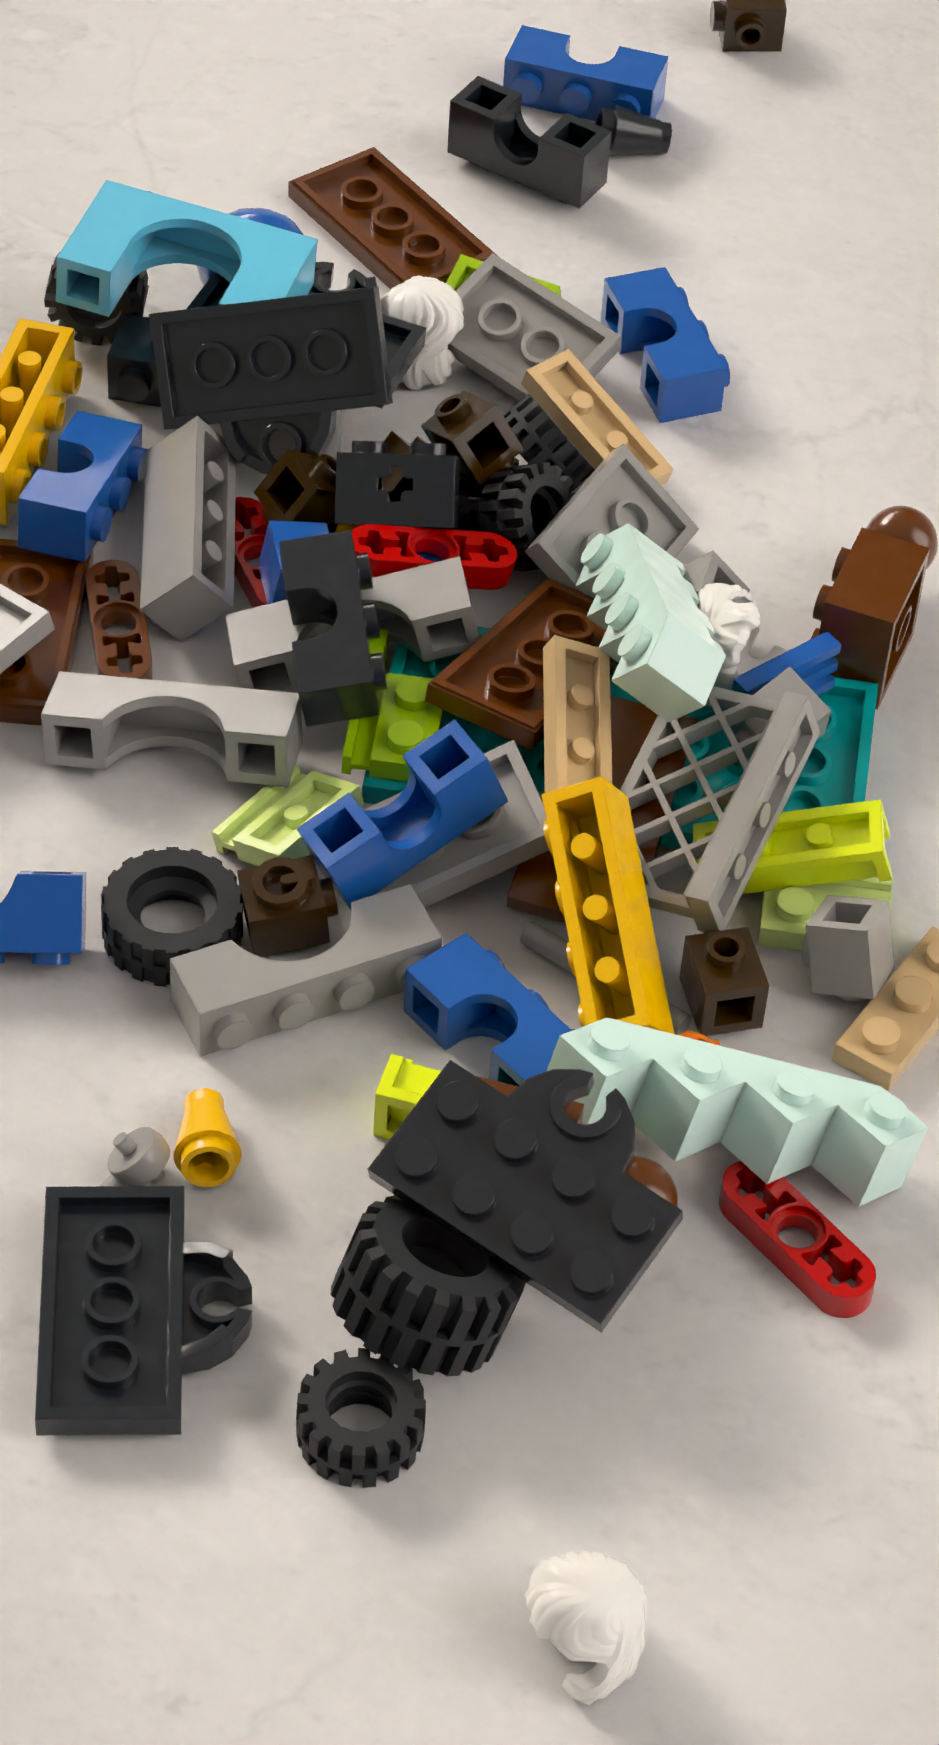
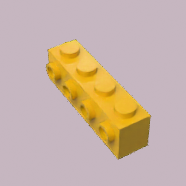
[0,318,83,526]
[541,776,674,1034]

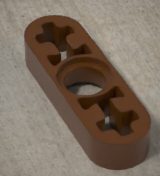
[85,560,153,680]

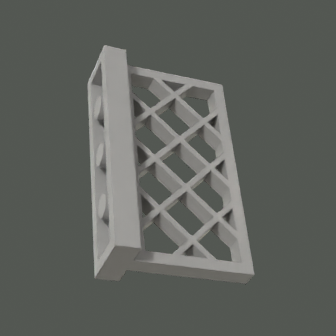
[620,686,820,932]

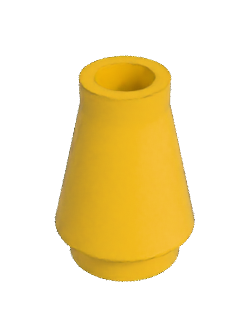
[173,1088,242,1187]

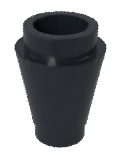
[595,104,672,156]

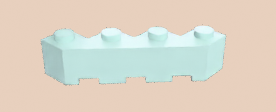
[575,523,726,722]
[547,1017,929,1207]

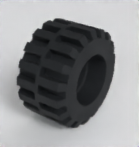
[330,1195,526,1376]

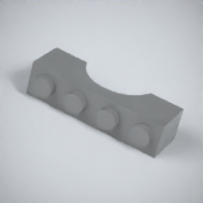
[226,556,480,693]
[41,671,303,787]
[170,884,442,1057]

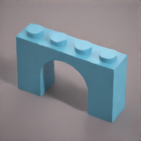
[56,180,318,317]

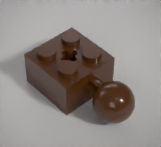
[810,506,938,710]

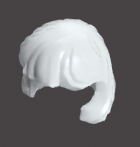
[380,276,464,391]
[697,583,789,690]
[524,1550,648,1705]

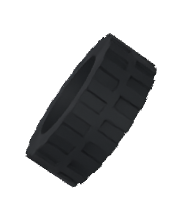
[101,847,243,987]

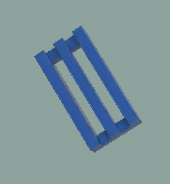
[732,632,841,696]

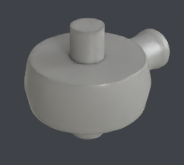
[100,1127,170,1186]

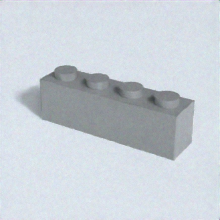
[140,416,236,642]

